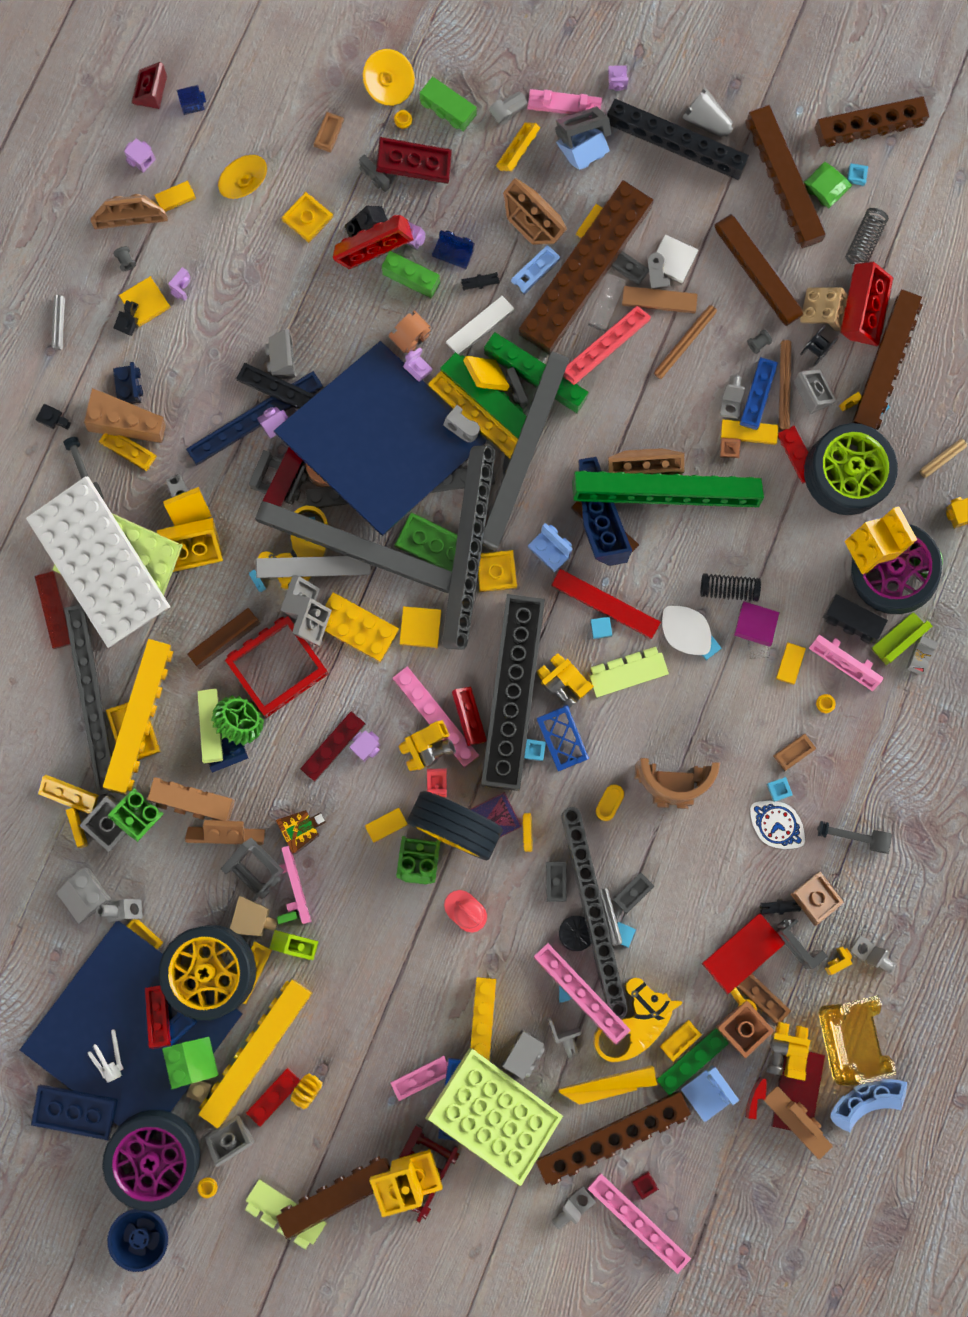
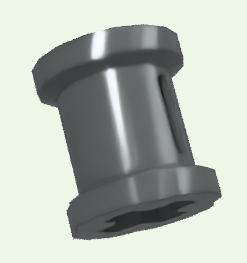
[113,246,136,271]
[747,329,772,354]

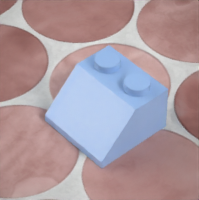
[556,128,610,170]

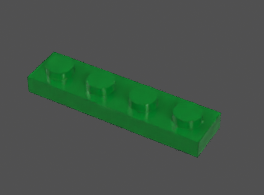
[656,1028,729,1096]

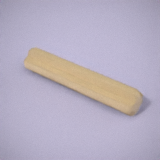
[919,439,968,478]

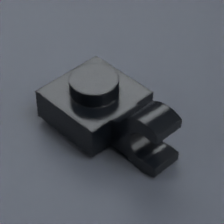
[113,300,139,336]
[35,404,71,430]

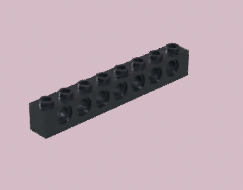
[607,98,749,180]

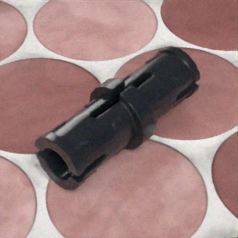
[461,272,499,291]
[760,899,801,915]

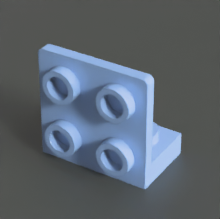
[528,523,572,573]
[681,1066,740,1122]

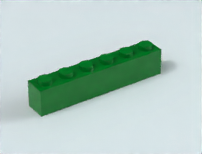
[484,332,589,413]
[440,352,527,438]

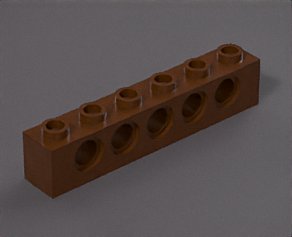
[815,96,929,147]

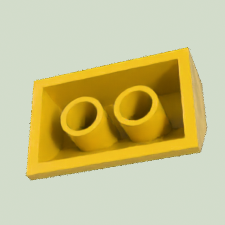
[157,518,223,572]

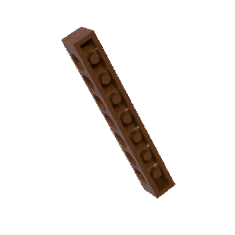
[536,1091,691,1186]

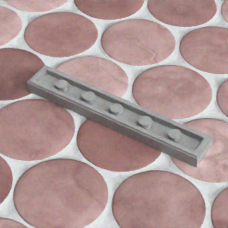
[255,556,370,578]

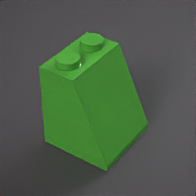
[162,1037,219,1089]

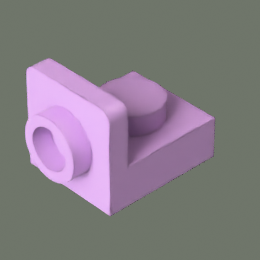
[608,66,628,91]
[168,267,190,301]
[403,348,433,381]

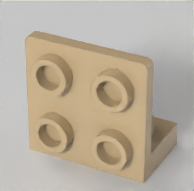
[800,287,848,331]

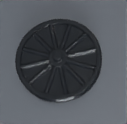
[559,916,591,951]

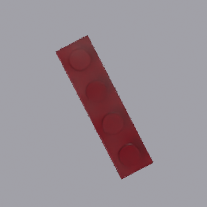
[300,711,366,782]

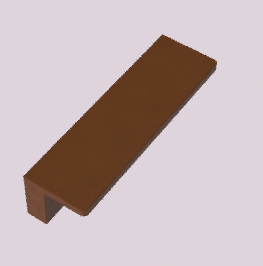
[187,608,261,670]

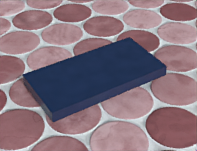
[31,1084,117,1141]

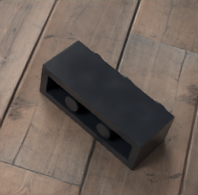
[822,594,888,644]

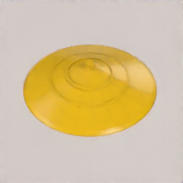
[363,49,415,106]
[218,155,267,199]

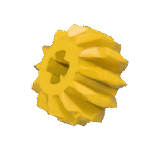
[290,1073,322,1109]

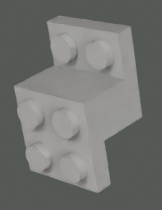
[280,575,332,646]

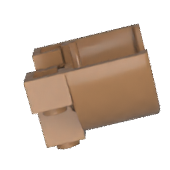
[634,758,720,809]

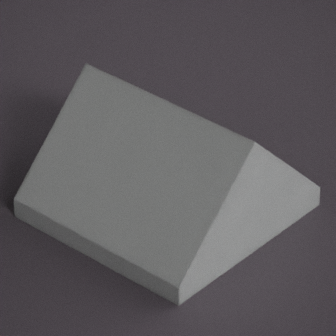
[794,370,836,414]
[205,1115,255,1167]

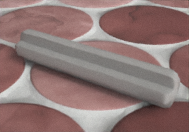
[51,295,65,350]
[599,889,622,946]

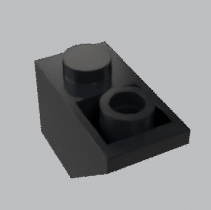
[344,205,388,238]

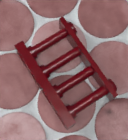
[398,1124,460,1223]

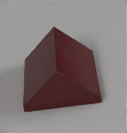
[131,62,167,109]

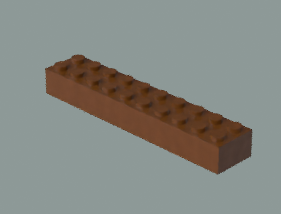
[519,180,654,355]

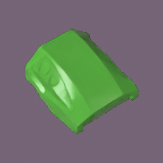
[803,162,852,209]
[108,788,164,842]
[396,836,441,885]

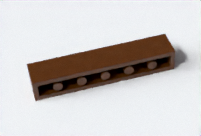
[276,1156,391,1239]

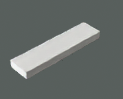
[446,295,514,356]

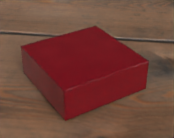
[631,1171,659,1200]

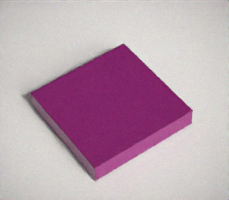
[734,601,780,647]

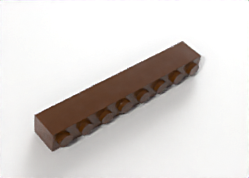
[746,105,826,249]
[852,289,923,430]

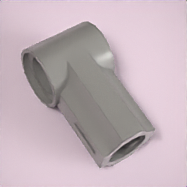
[489,91,528,125]

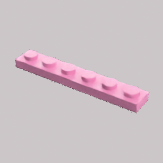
[392,666,479,768]
[534,944,630,1045]
[587,1173,691,1274]

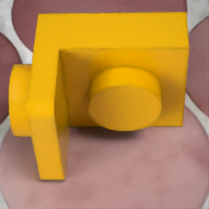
[825,946,852,975]

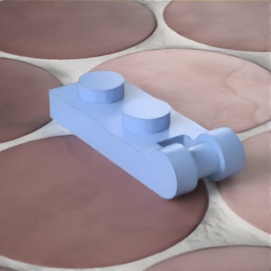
[511,245,560,294]

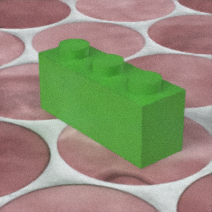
[419,76,477,132]
[381,251,440,299]

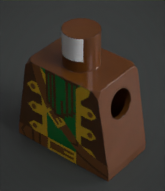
[276,810,326,854]

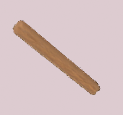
[654,305,717,379]
[779,340,791,430]

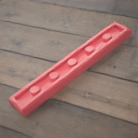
[563,306,651,385]

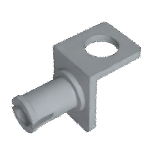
[720,375,745,419]
[96,899,142,923]
[850,935,896,973]
[547,1017,581,1058]
[552,1186,596,1230]

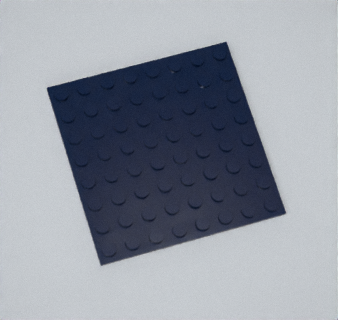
[274,340,487,536]
[20,921,243,1139]

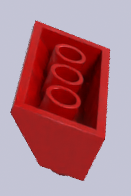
[333,215,414,270]
[840,262,893,346]

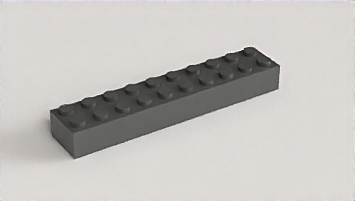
[481,594,545,792]

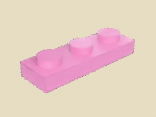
[390,1056,448,1101]

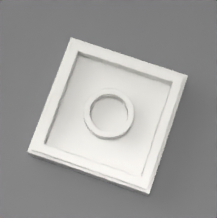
[656,235,698,283]

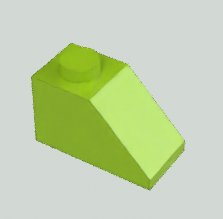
[269,930,319,960]

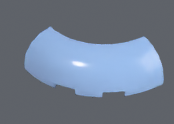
[830,1079,907,1132]

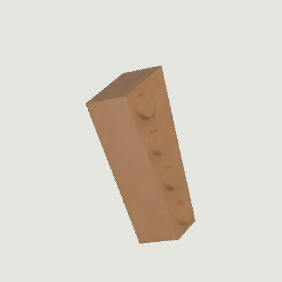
[84,388,166,443]
[147,777,235,821]

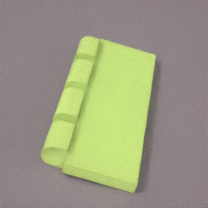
[589,646,669,698]
[245,1179,326,1250]

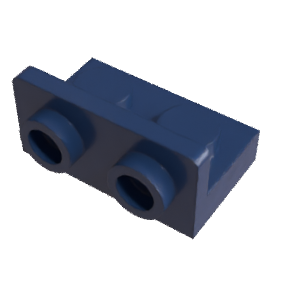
[113,362,143,404]
[208,737,248,773]

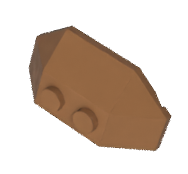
[503,178,567,244]
[90,194,168,229]
[608,448,684,475]

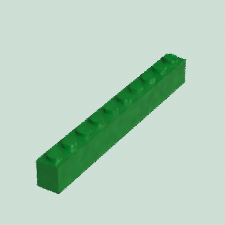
[572,471,764,507]

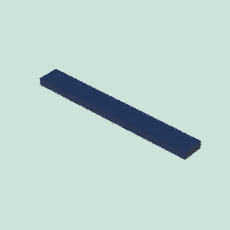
[186,371,324,466]

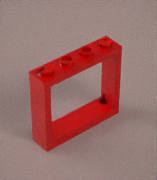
[225,616,329,718]

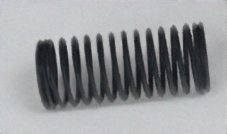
[700,573,761,602]

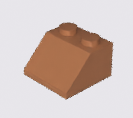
[715,1001,774,1058]

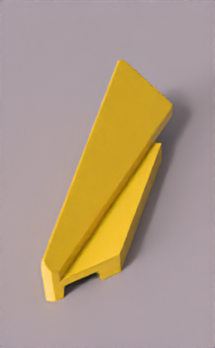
[558,1065,657,1105]

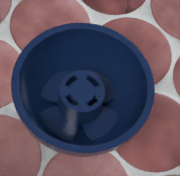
[107,1209,168,1272]

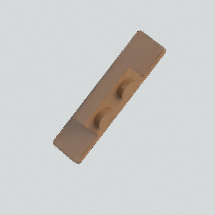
[185,820,265,845]
[763,1086,833,1159]

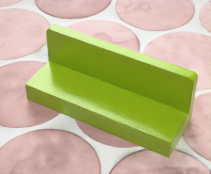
[871,612,932,665]

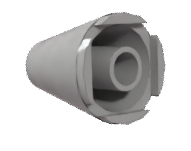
[682,88,733,138]

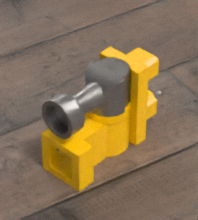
[536,653,594,708]
[398,720,456,771]
[766,1022,810,1081]

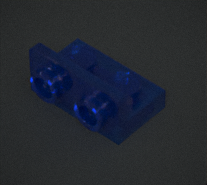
[432,230,475,270]

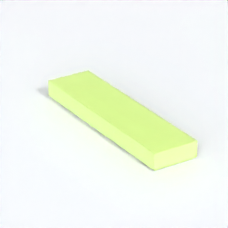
[198,688,223,763]

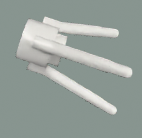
[88,1029,124,1083]

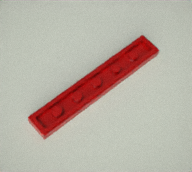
[551,569,661,639]

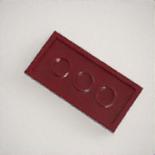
[376,137,452,184]
[771,1052,825,1131]

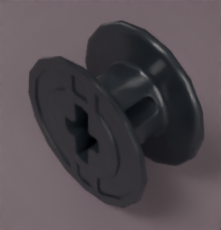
[800,325,839,366]

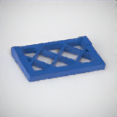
[536,705,589,772]

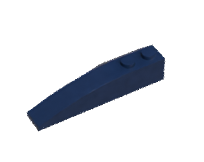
[578,457,632,566]

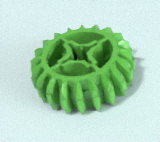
[211,695,264,746]

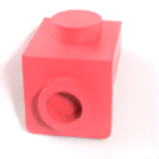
[427,768,447,797]

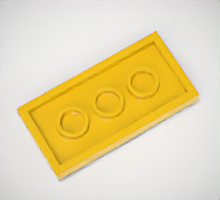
[325,592,399,663]

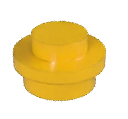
[394,110,412,129]
[816,694,836,713]
[197,1177,218,1198]

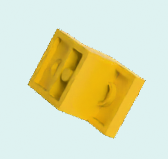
[844,507,917,574]
[370,1150,443,1218]

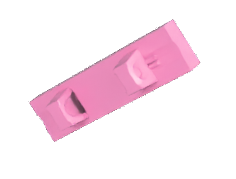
[528,89,602,117]
[809,635,883,691]
[279,846,312,924]

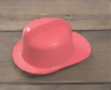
[444,890,487,933]

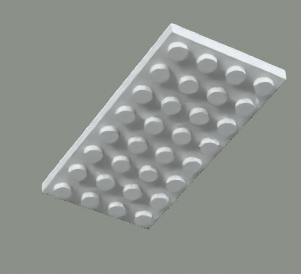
[26,476,170,648]

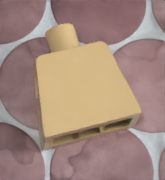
[230,896,278,936]

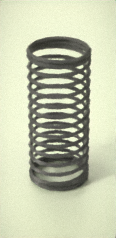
[845,208,889,266]

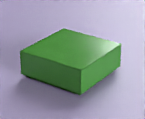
[277,911,299,924]

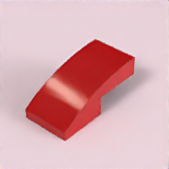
[745,1077,767,1119]

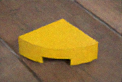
[839,392,862,411]

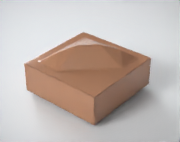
[720,438,741,458]

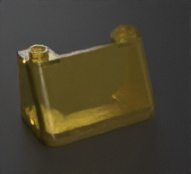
[819,995,897,1086]

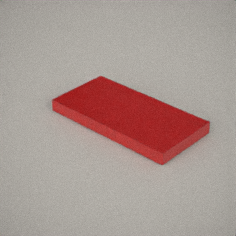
[701,913,786,994]

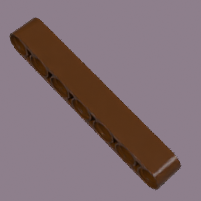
[715,214,803,326]

